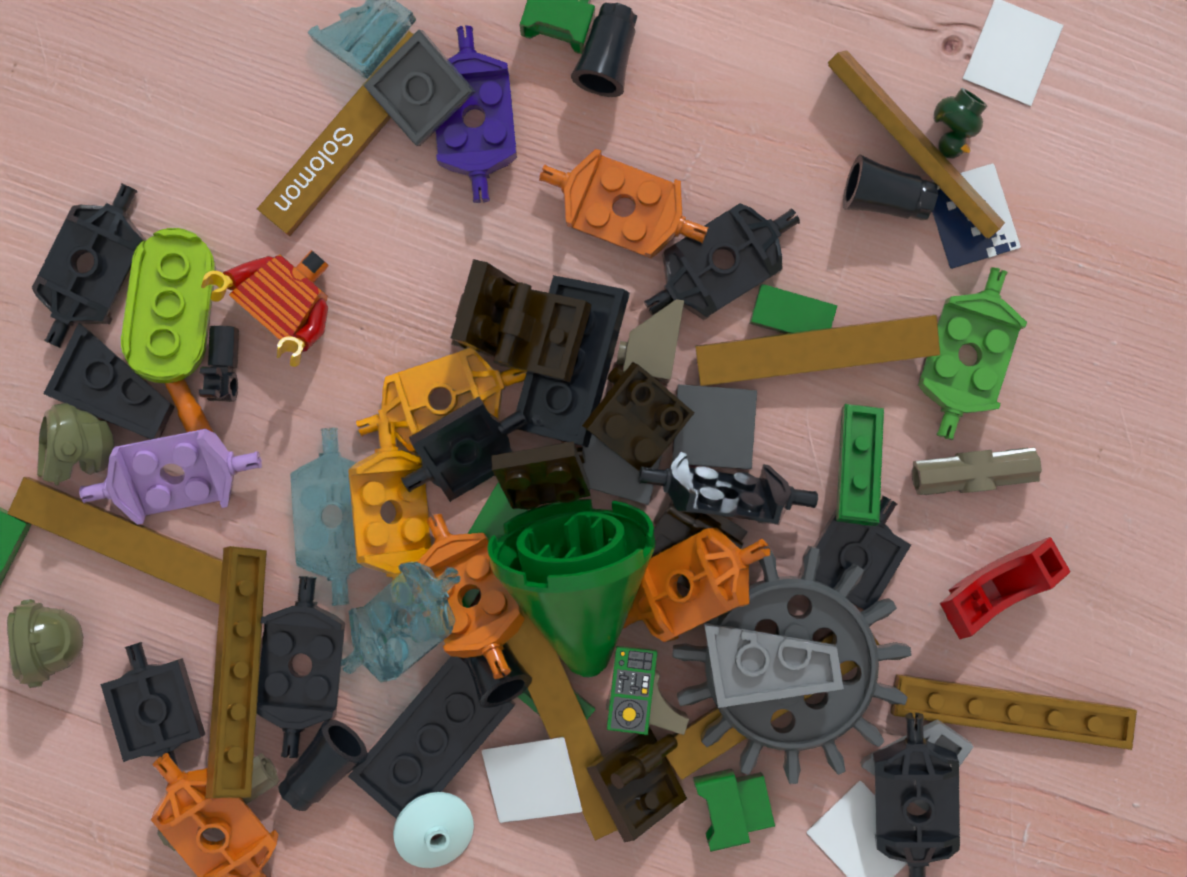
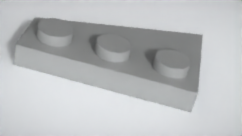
[704,623,844,708]

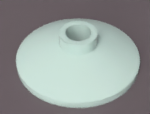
[393,792,474,868]

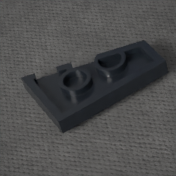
[43,323,175,440]

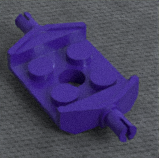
[436,25,517,203]

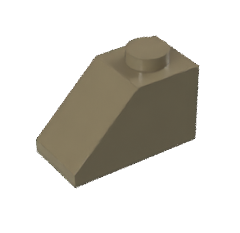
[616,299,684,383]

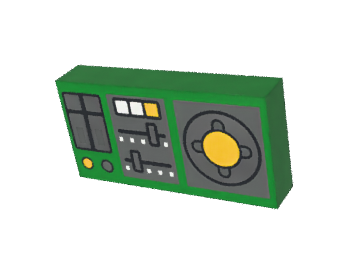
[606,646,657,735]

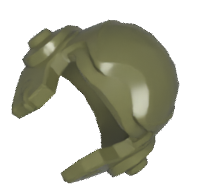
[37,403,114,485]
[7,599,84,688]

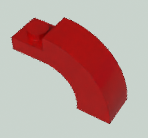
[939,537,1071,640]

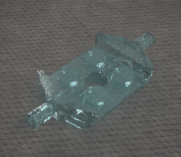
[290,428,364,606]
[341,561,461,683]

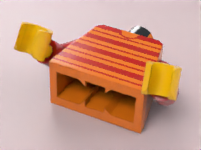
[201,250,329,367]

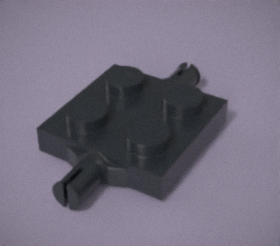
[401,396,528,502]
[799,496,911,610]
[100,642,206,779]

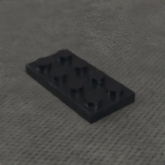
[516,275,630,447]
[348,657,516,819]

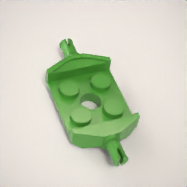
[918,267,1027,440]

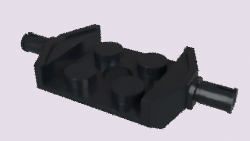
[32,183,146,348]
[644,203,800,320]
[638,452,818,525]
[256,576,345,758]
[873,713,960,877]

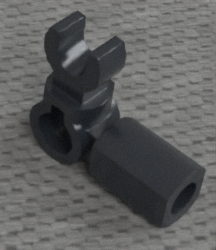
[199,326,239,402]

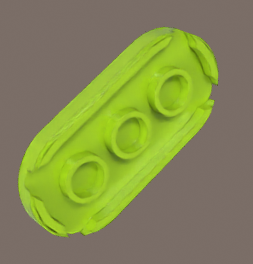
[121,228,216,383]

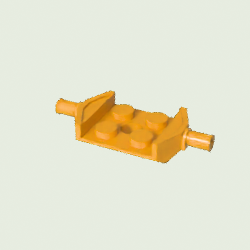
[356,348,526,452]
[348,422,431,603]

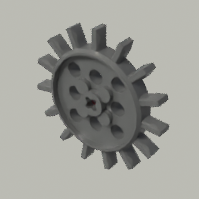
[672,545,912,784]

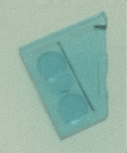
[307,0,416,79]

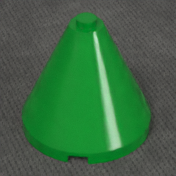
[487,499,655,678]

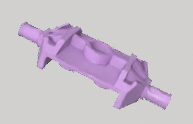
[79,429,262,525]

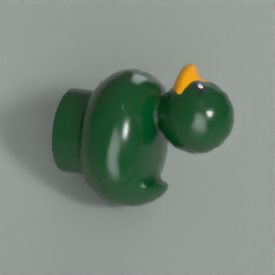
[933,88,987,159]

